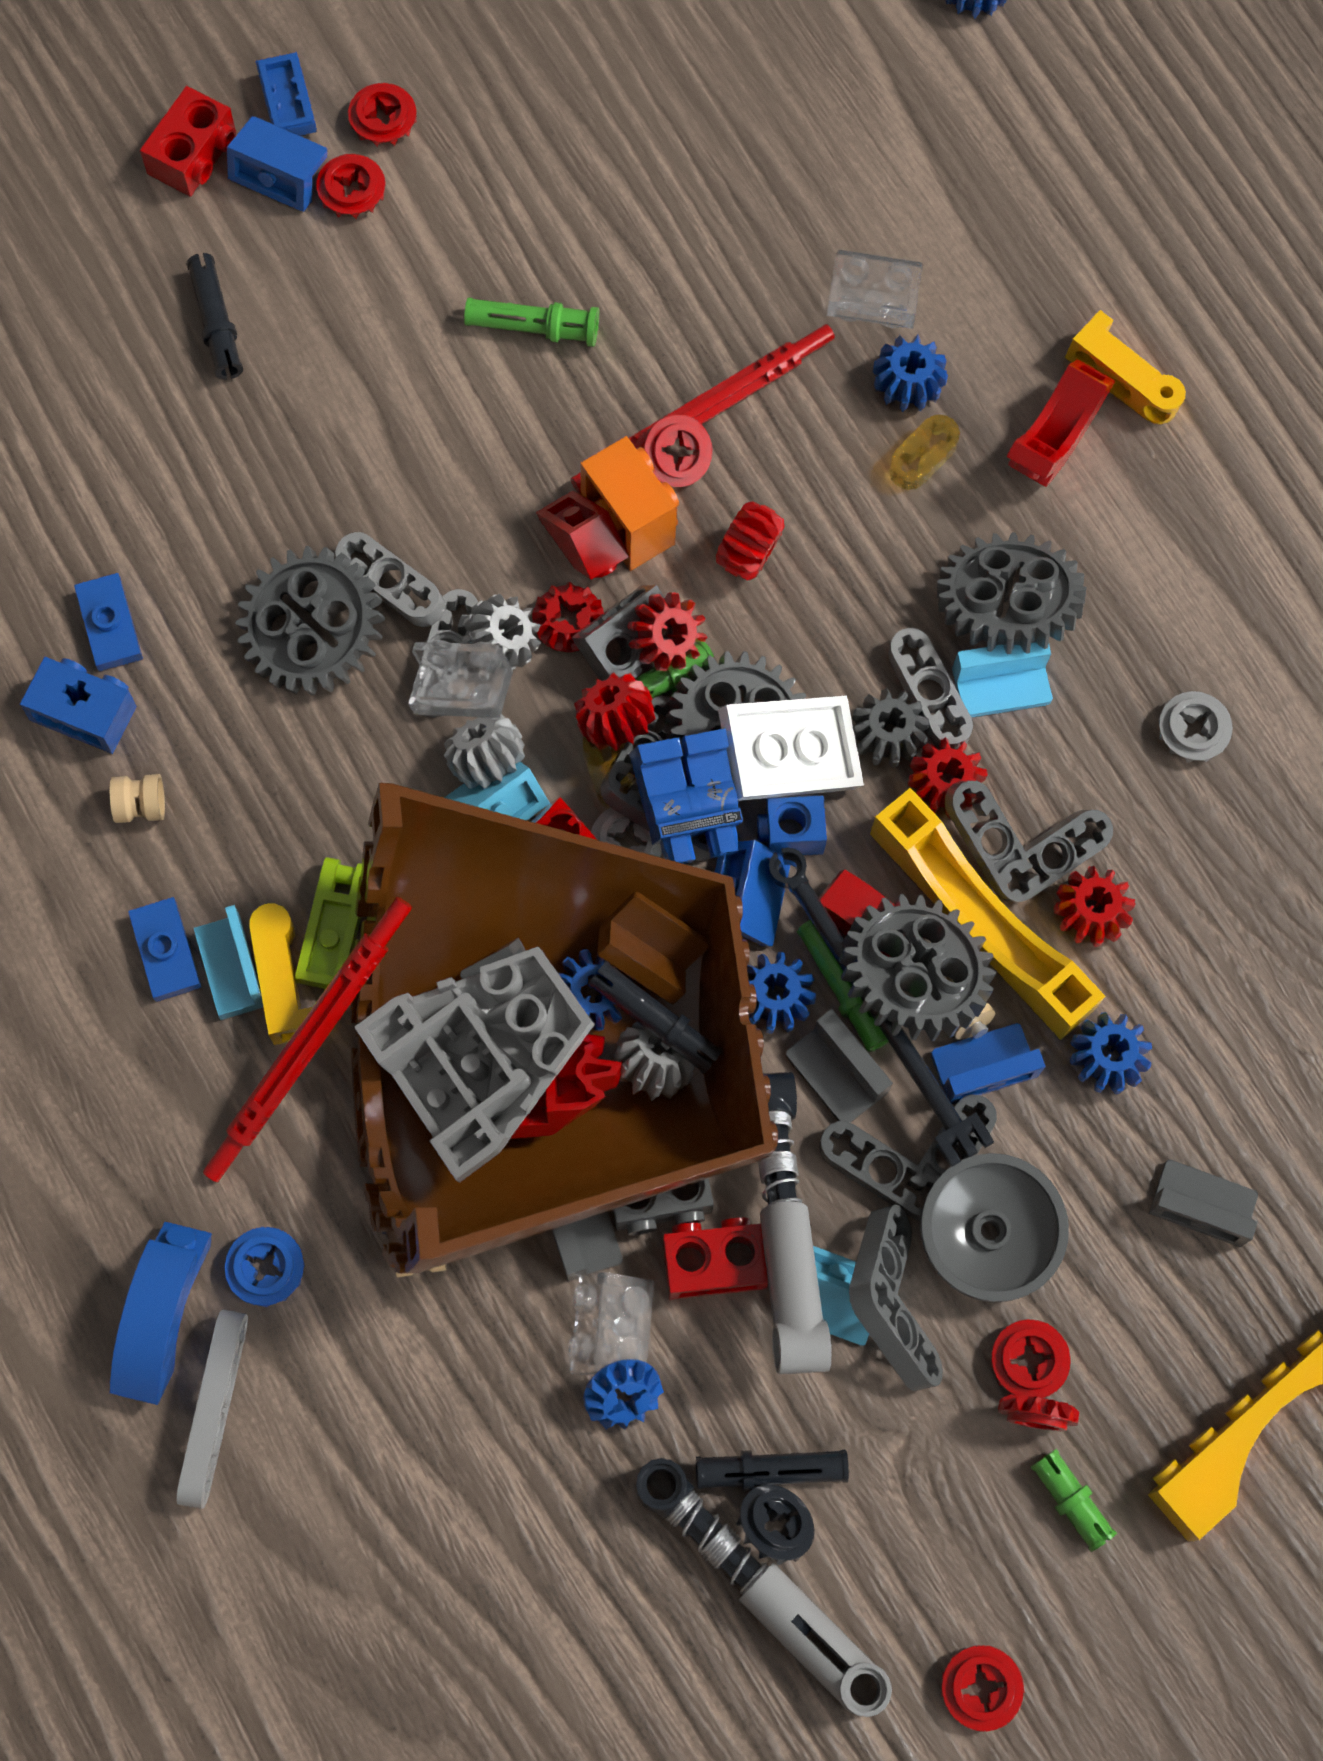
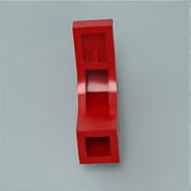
[1006,359,1115,487]

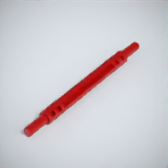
[570,324,835,494]
[203,897,413,1182]

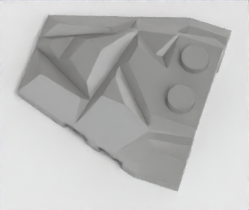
[354,947,595,1183]

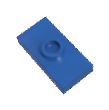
[255,52,317,136]
[74,573,143,672]
[128,897,202,1002]

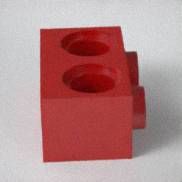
[140,85,236,197]
[663,1217,768,1300]

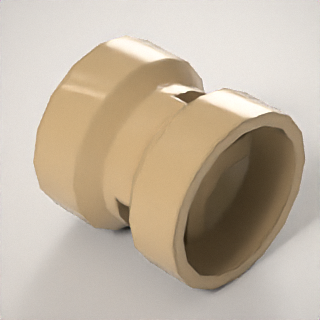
[110,774,165,823]

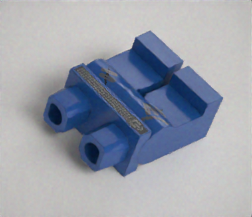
[629,728,743,864]

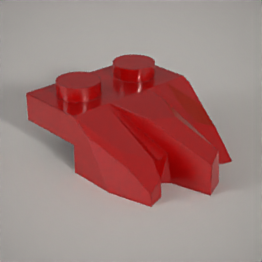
[510,1034,622,1139]

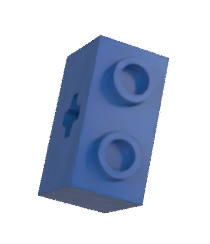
[20,657,137,754]

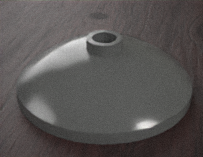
[920,1153,1069,1302]

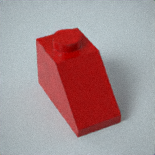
[536,490,629,580]

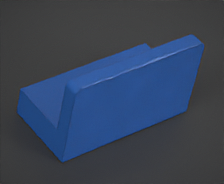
[227,117,327,212]
[715,840,790,947]
[931,1023,1046,1104]

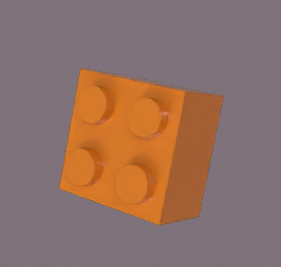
[581,436,679,571]

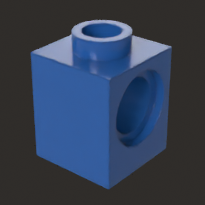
[757,796,827,855]

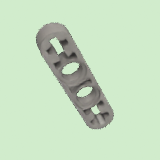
[177,1309,248,1509]

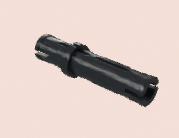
[186,253,244,380]
[587,960,723,1074]
[696,1449,849,1491]

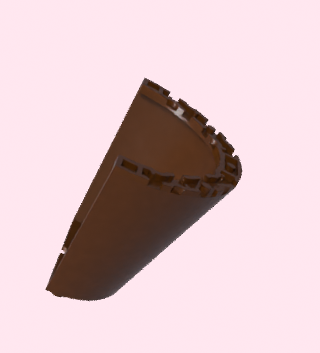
[351,783,778,1274]

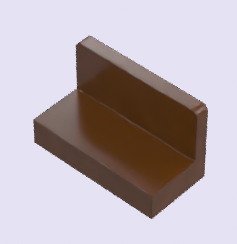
[598,892,709,1005]

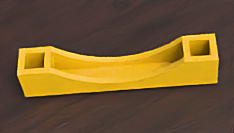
[870,788,1105,1040]
[1148,1330,1323,1542]

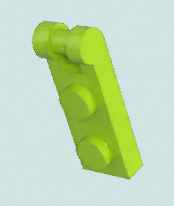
[295,857,362,989]

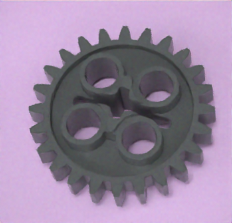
[937,532,1086,654]
[236,546,385,695]
[664,651,806,740]
[839,894,996,1041]

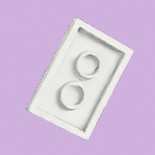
[718,696,864,801]

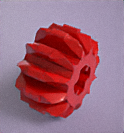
[716,501,785,581]
[627,592,708,671]
[574,672,656,751]
[908,737,988,819]
[1053,865,1136,947]

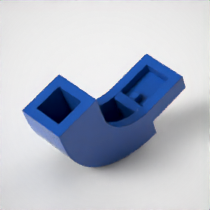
[110,1222,212,1405]

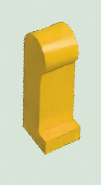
[1065,310,1186,424]
[249,903,312,1045]

